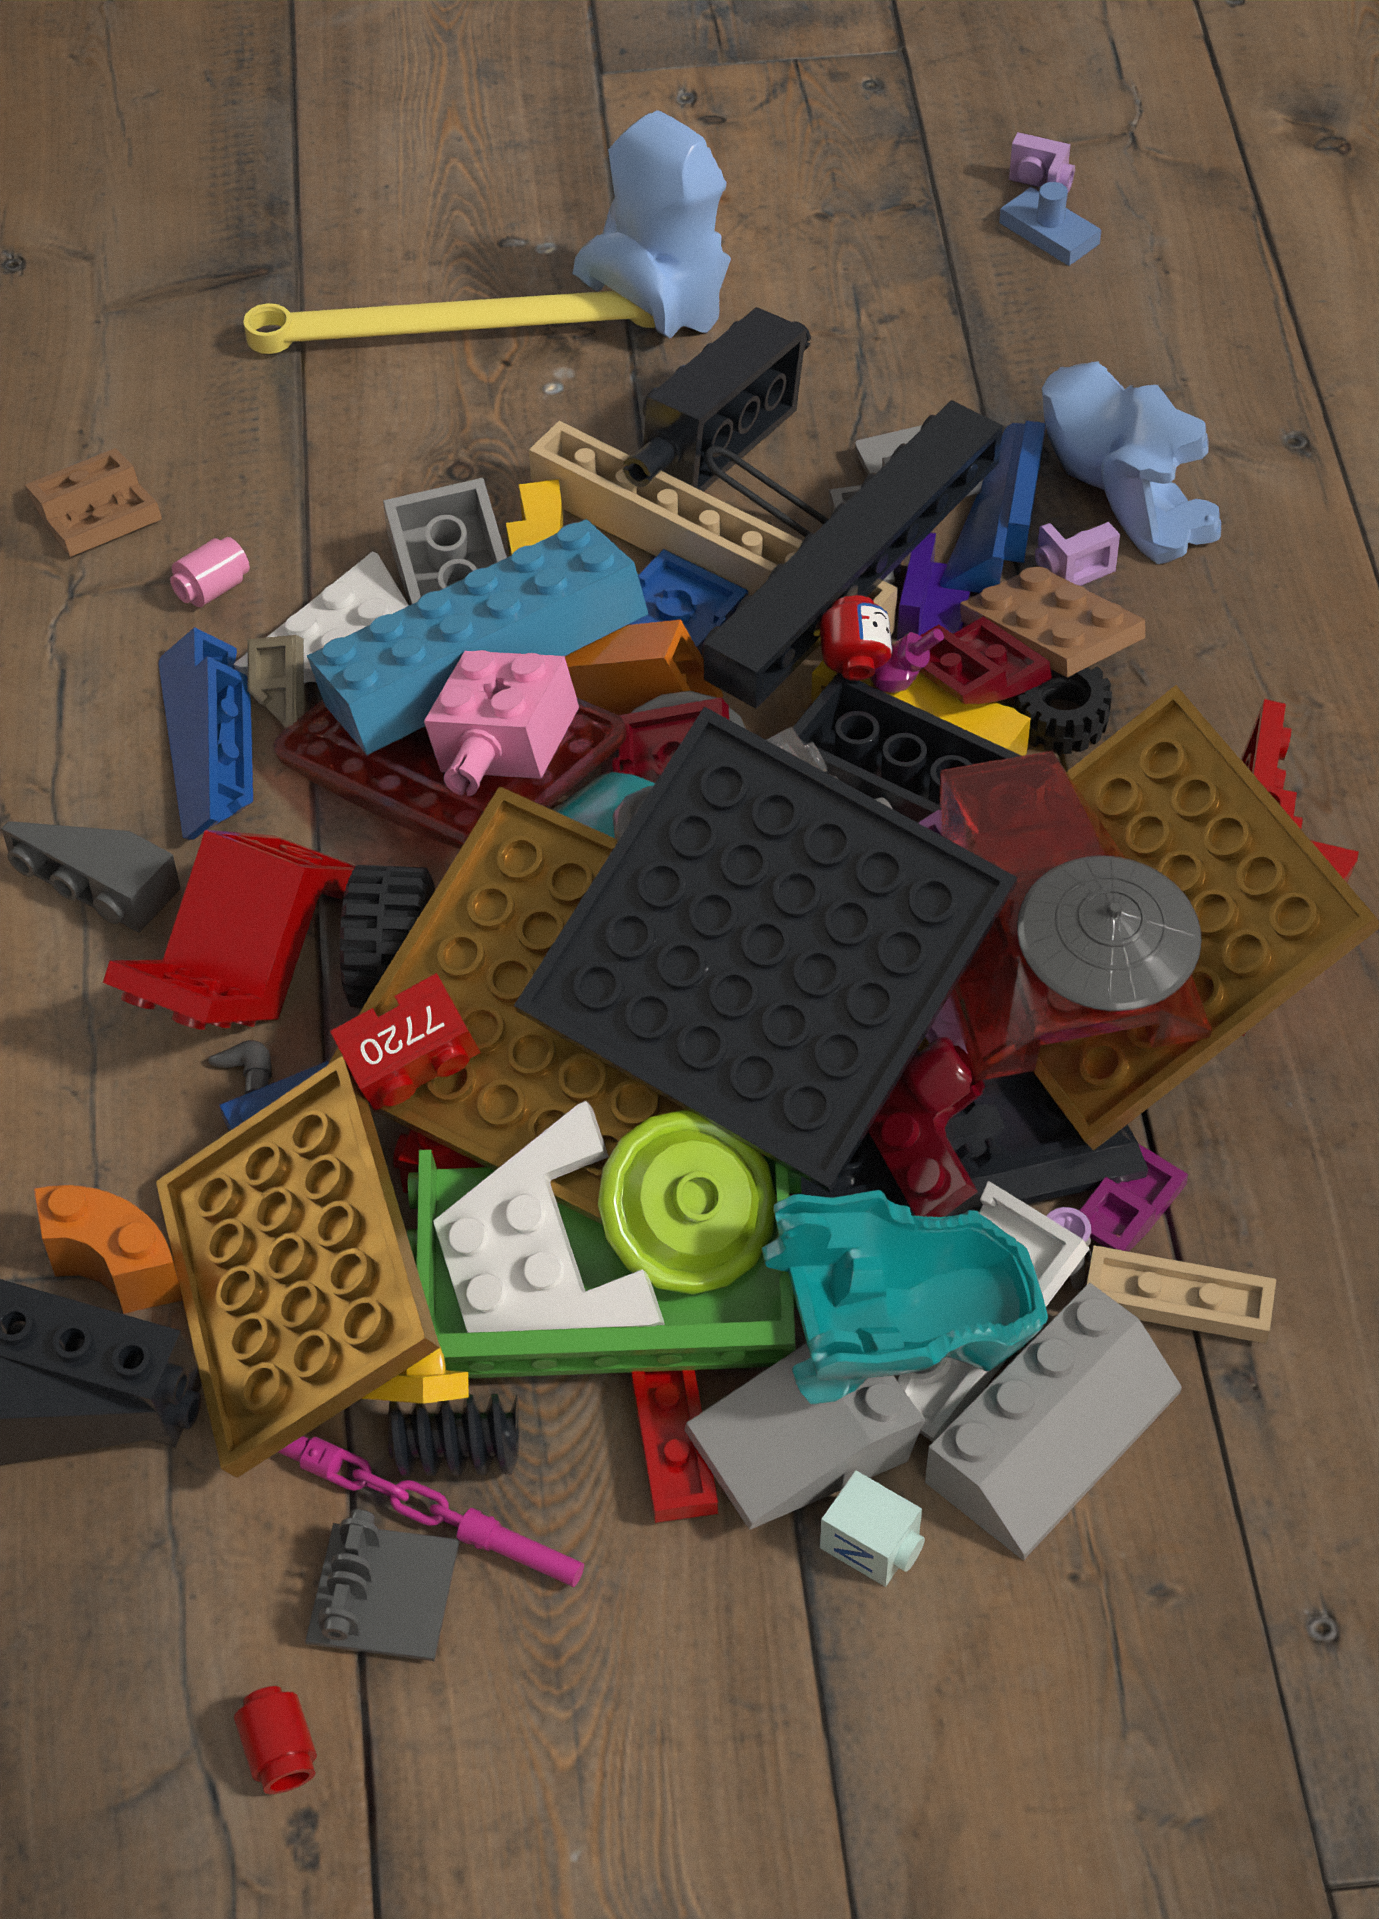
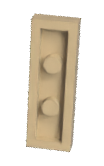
[1087,1245,1276,1343]

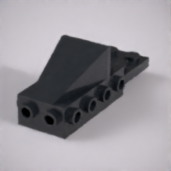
[0,1279,202,1465]

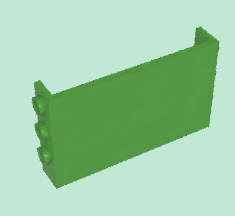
[407,1150,801,1379]

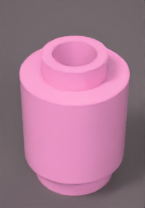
[170,537,250,607]

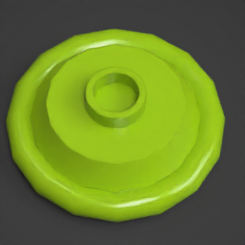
[598,1110,777,1295]

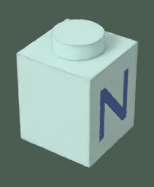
[820,1470,925,1587]

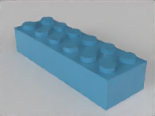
[307,519,648,755]

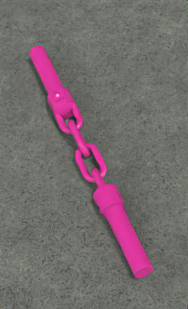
[278,1436,584,1587]

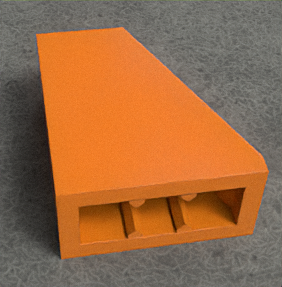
[565,620,724,715]

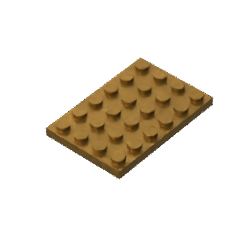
[156,1056,440,1478]

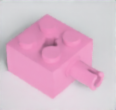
[424,650,579,796]

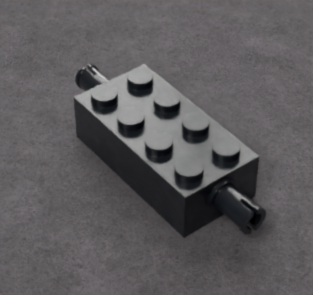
[623,307,811,492]

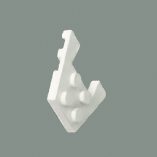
[433,1101,665,1333]

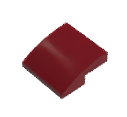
[919,616,1052,704]

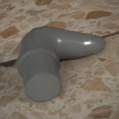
[208,1040,272,1094]

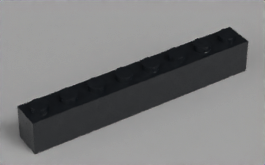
[702,400,1003,709]

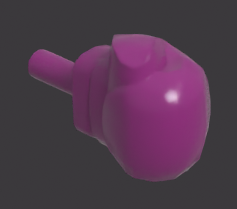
[870,629,944,693]

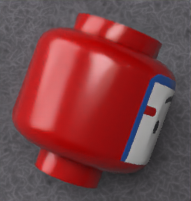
[820,595,892,681]

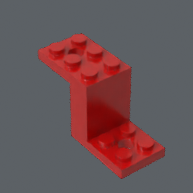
[102,830,355,1030]

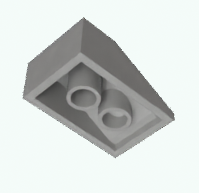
[383,478,507,605]
[684,1343,925,1530]

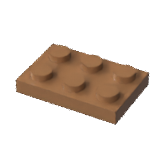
[960,565,1145,677]

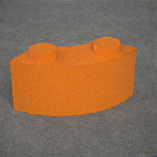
[34,1185,183,1314]

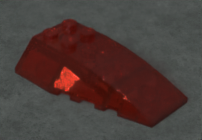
[940,751,1212,1081]

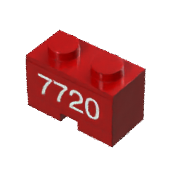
[330,973,481,1111]

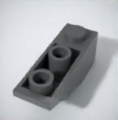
[1,821,181,933]

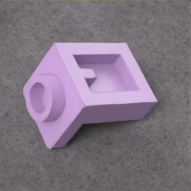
[1009,132,1075,192]
[1035,522,1120,586]

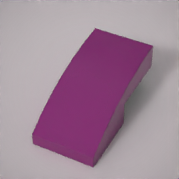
[1080,1143,1188,1252]

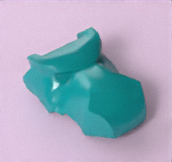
[762,1190,1048,1404]

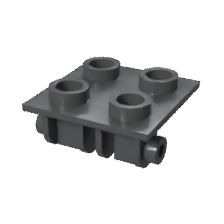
[305,1509,460,1661]

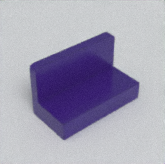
[897,532,970,640]

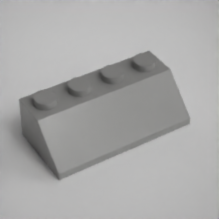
[925,1282,1182,1561]

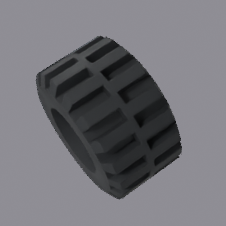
[340,865,435,1008]

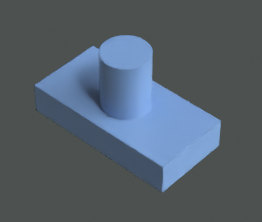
[999,182,1101,266]

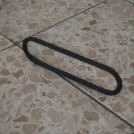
[704,446,829,537]

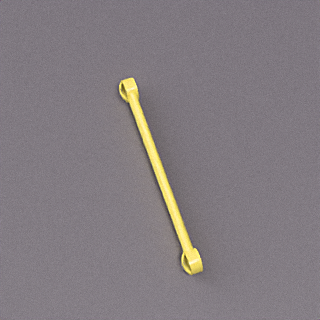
[243,291,655,354]

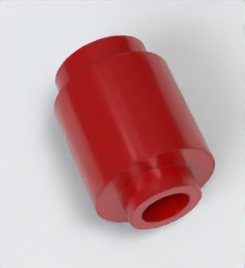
[234,1686,317,1794]

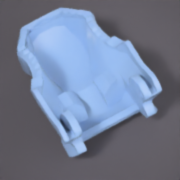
[572,110,731,339]
[1042,361,1221,564]

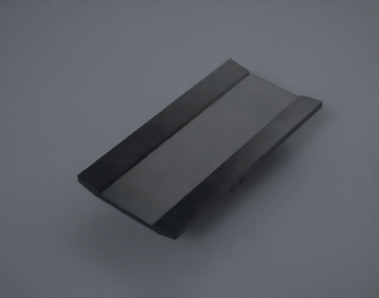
[794,1052,1148,1217]

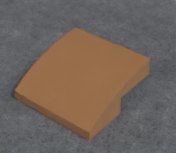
[25,448,162,557]

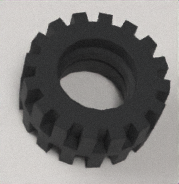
[1014,666,1112,754]

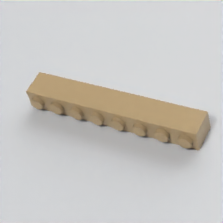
[529,421,897,635]

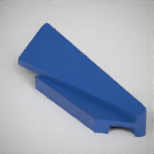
[940,421,1046,593]
[158,627,253,840]

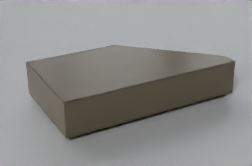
[247,635,304,735]

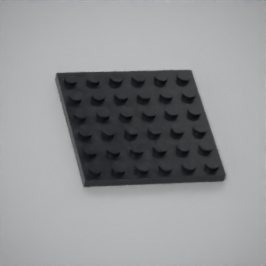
[514,706,1017,1193]

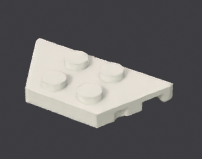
[233,551,409,683]

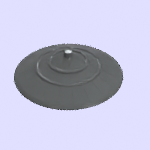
[1017,856,1202,1011]

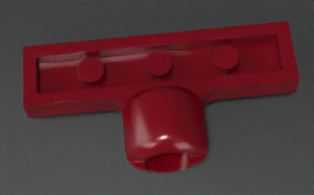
[868,1037,985,1217]

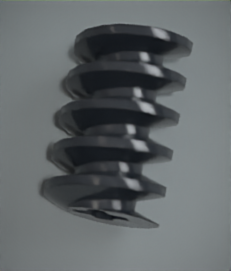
[388,1394,520,1476]

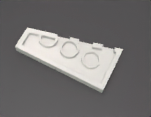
[898,1181,1089,1442]

